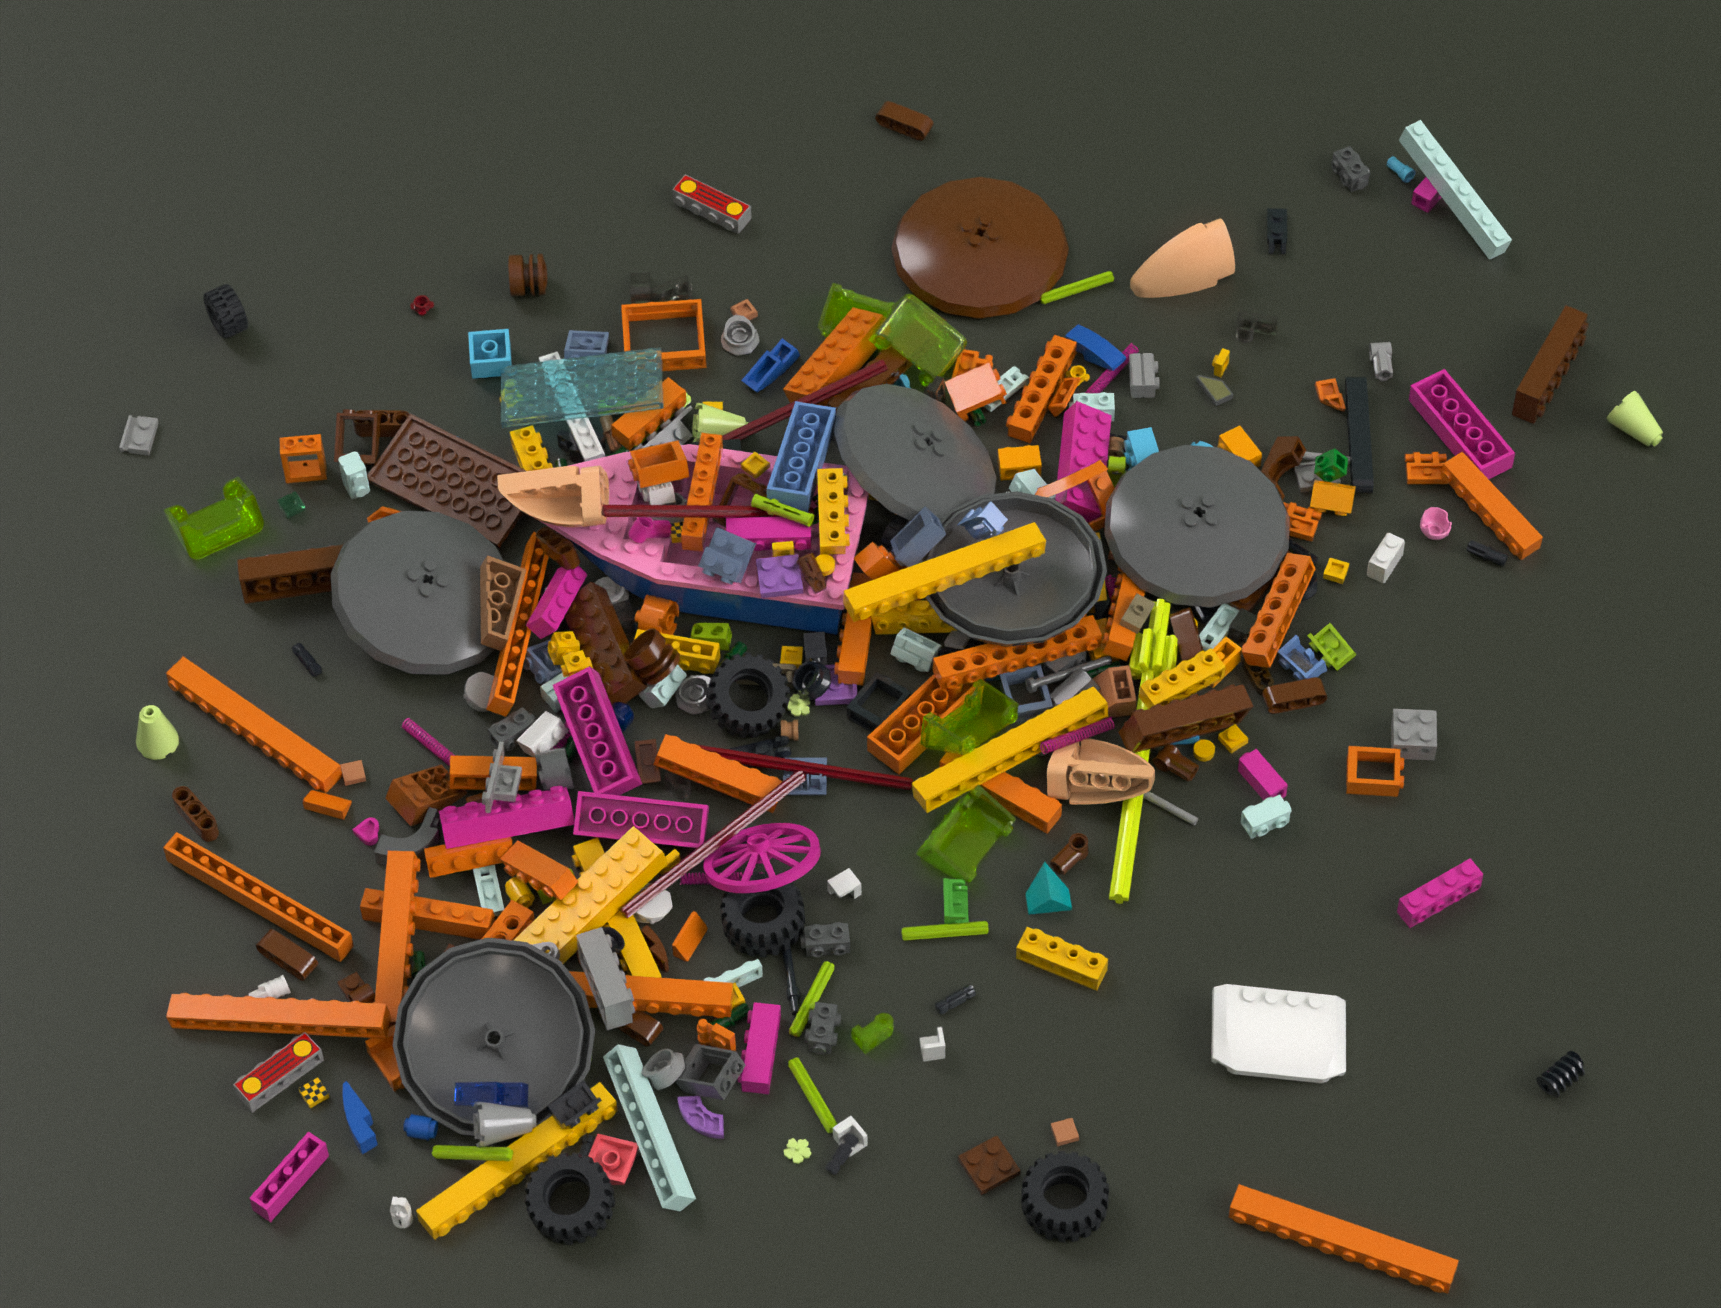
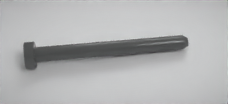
[1025,656,1112,693]

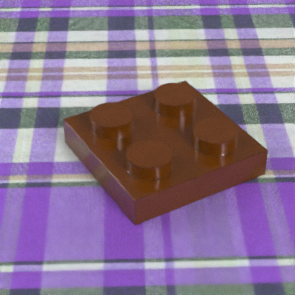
[958,1136,1021,1195]

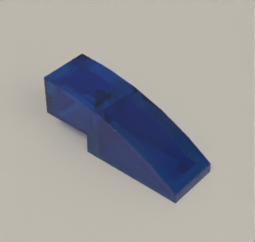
[454,1082,529,1107]

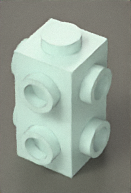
[1069,392,1115,422]
[1241,795,1291,839]

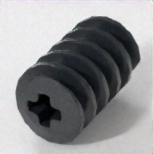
[1536,1050,1585,1098]

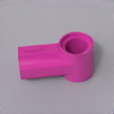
[628,517,672,543]

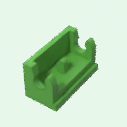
[943,878,969,924]

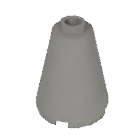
[473,1101,536,1147]

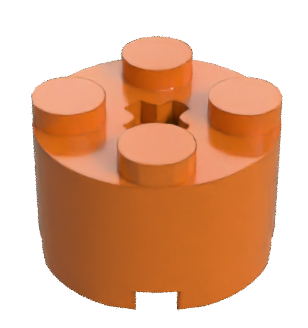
[635,595,679,635]

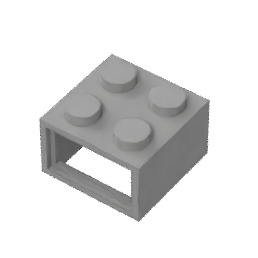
[1391,709,1437,760]

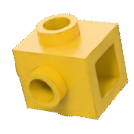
[547,631,580,665]
[560,650,593,677]

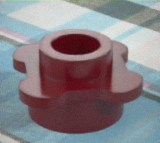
[410,295,434,316]

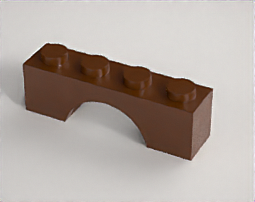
[1261,436,1306,501]

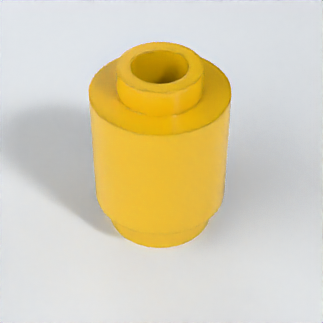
[505,877,534,908]

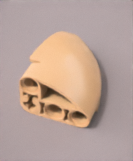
[1130,218,1235,298]
[497,465,609,528]
[1047,738,1155,805]

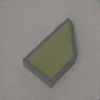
[1196,375,1233,406]

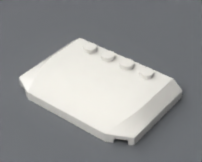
[1211,984,1346,1083]

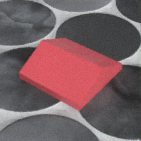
[588,1134,639,1185]

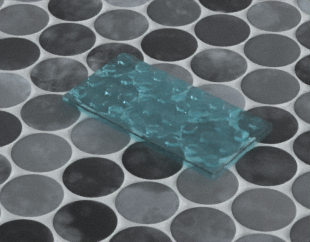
[501,347,664,428]

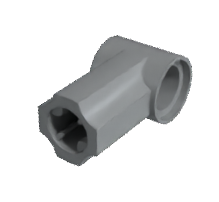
[1369,342,1393,381]

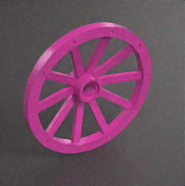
[704,823,821,893]

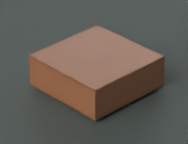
[730,299,758,320]
[341,760,366,786]
[1051,1118,1079,1146]

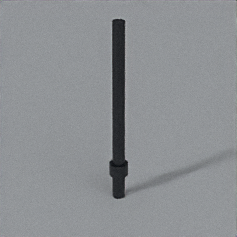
[776,906,800,1015]

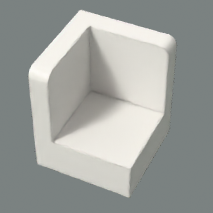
[827,868,862,899]
[919,1027,945,1062]
[833,1116,868,1157]

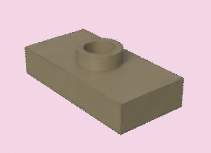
[1119,594,1155,634]

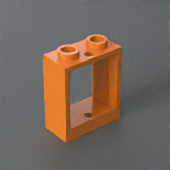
[280,434,327,483]
[628,440,690,488]
[1346,746,1404,797]

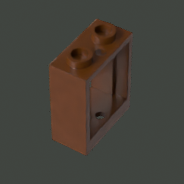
[334,409,381,465]
[712,473,767,528]

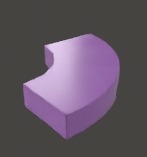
[678,1096,724,1139]

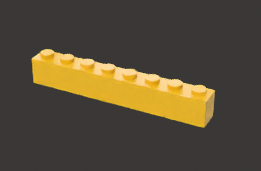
[571,837,662,978]

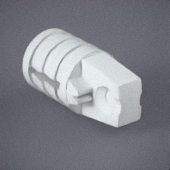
[249,975,291,999]
[390,1197,413,1229]

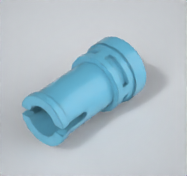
[1386,156,1416,183]

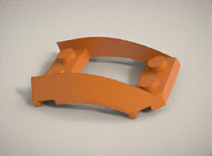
[1035,460,1114,532]

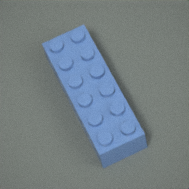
[767,401,836,513]

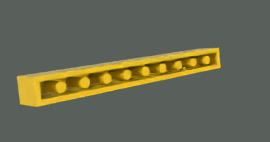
[843,522,1046,622]
[912,686,1108,813]
[416,1082,617,1240]

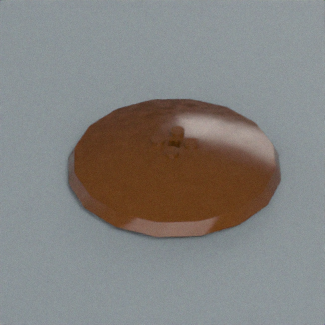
[891,177,1069,318]

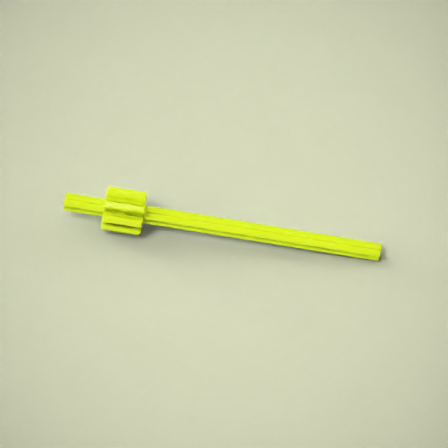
[1109,599,1178,904]

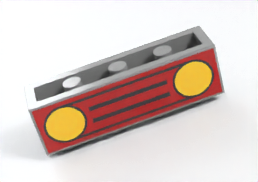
[672,174,751,234]
[233,1032,324,1113]

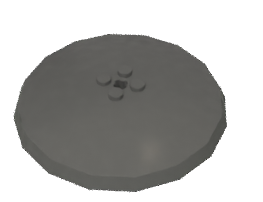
[833,384,997,521]
[1104,445,1290,607]
[917,491,1107,647]
[331,511,504,675]
[393,938,595,1136]

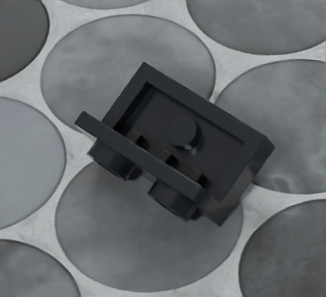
[546,1080,602,1129]

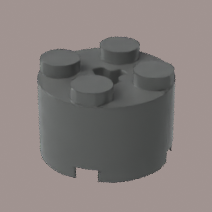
[535,747,574,791]

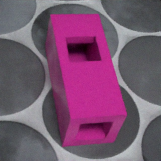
[1412,177,1442,213]
[1238,749,1288,800]

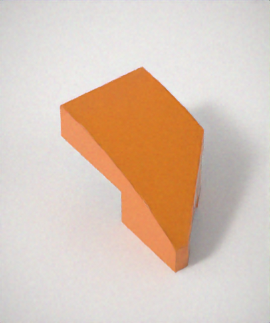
[1315,378,1346,411]

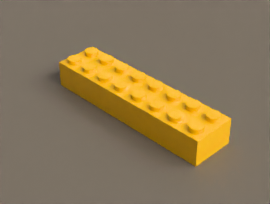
[513,826,668,964]

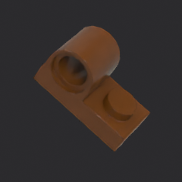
[634,739,661,785]
[337,971,375,1003]

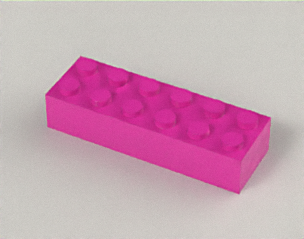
[1409,369,1515,479]
[1055,401,1112,523]
[553,666,642,795]
[439,786,575,849]
[573,791,709,848]

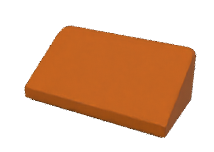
[1048,377,1081,417]
[303,790,352,820]
[672,911,708,962]

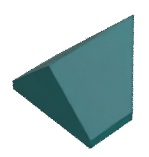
[1025,862,1072,915]

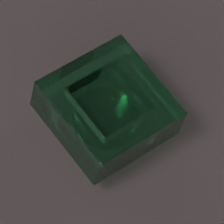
[277,491,306,519]

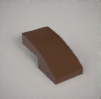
[641,925,669,973]

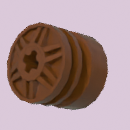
[508,253,548,297]
[623,628,681,685]

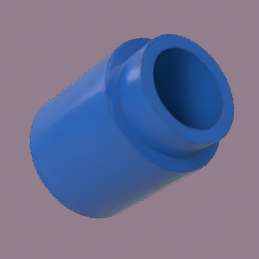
[403,1114,438,1140]

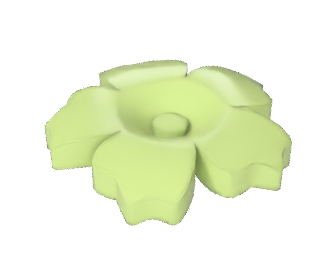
[787,694,810,717]
[784,1138,811,1164]

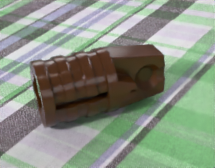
[796,553,827,594]

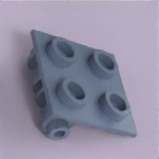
[783,758,827,795]

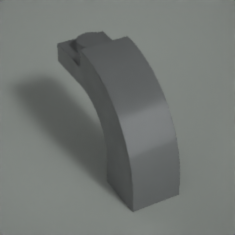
[374,807,441,866]

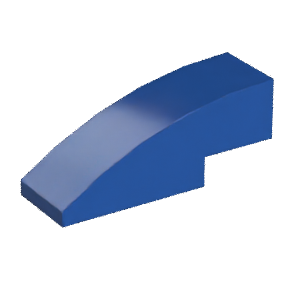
[1065,324,1127,371]
[741,338,801,393]
[343,1081,378,1155]

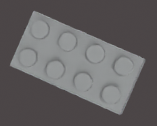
[576,927,635,1030]

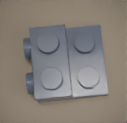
[564,330,609,368]
[698,527,756,585]
[523,639,562,684]

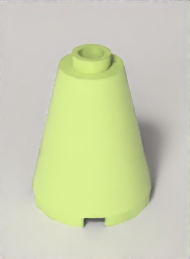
[1606,391,1663,447]
[692,403,749,442]
[136,705,179,760]

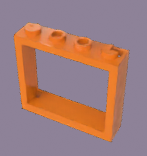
[621,299,706,374]

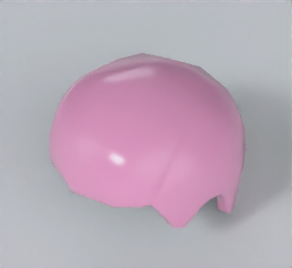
[1420,507,1452,540]

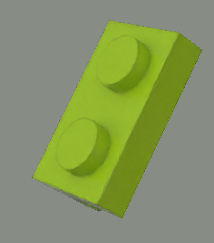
[1307,623,1357,671]

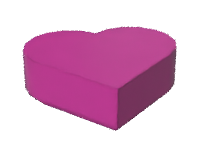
[352,818,380,846]

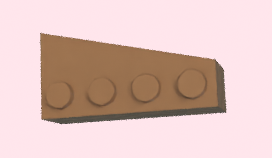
[480,555,527,651]

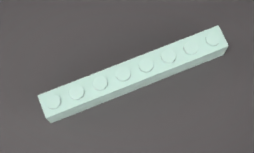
[1399,120,1512,260]
[603,1044,696,1211]

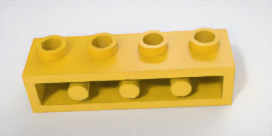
[510,425,553,471]
[817,468,850,555]
[871,600,957,634]
[634,629,720,674]
[1139,648,1226,709]
[1016,927,1108,991]

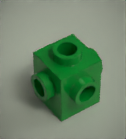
[1314,448,1348,482]

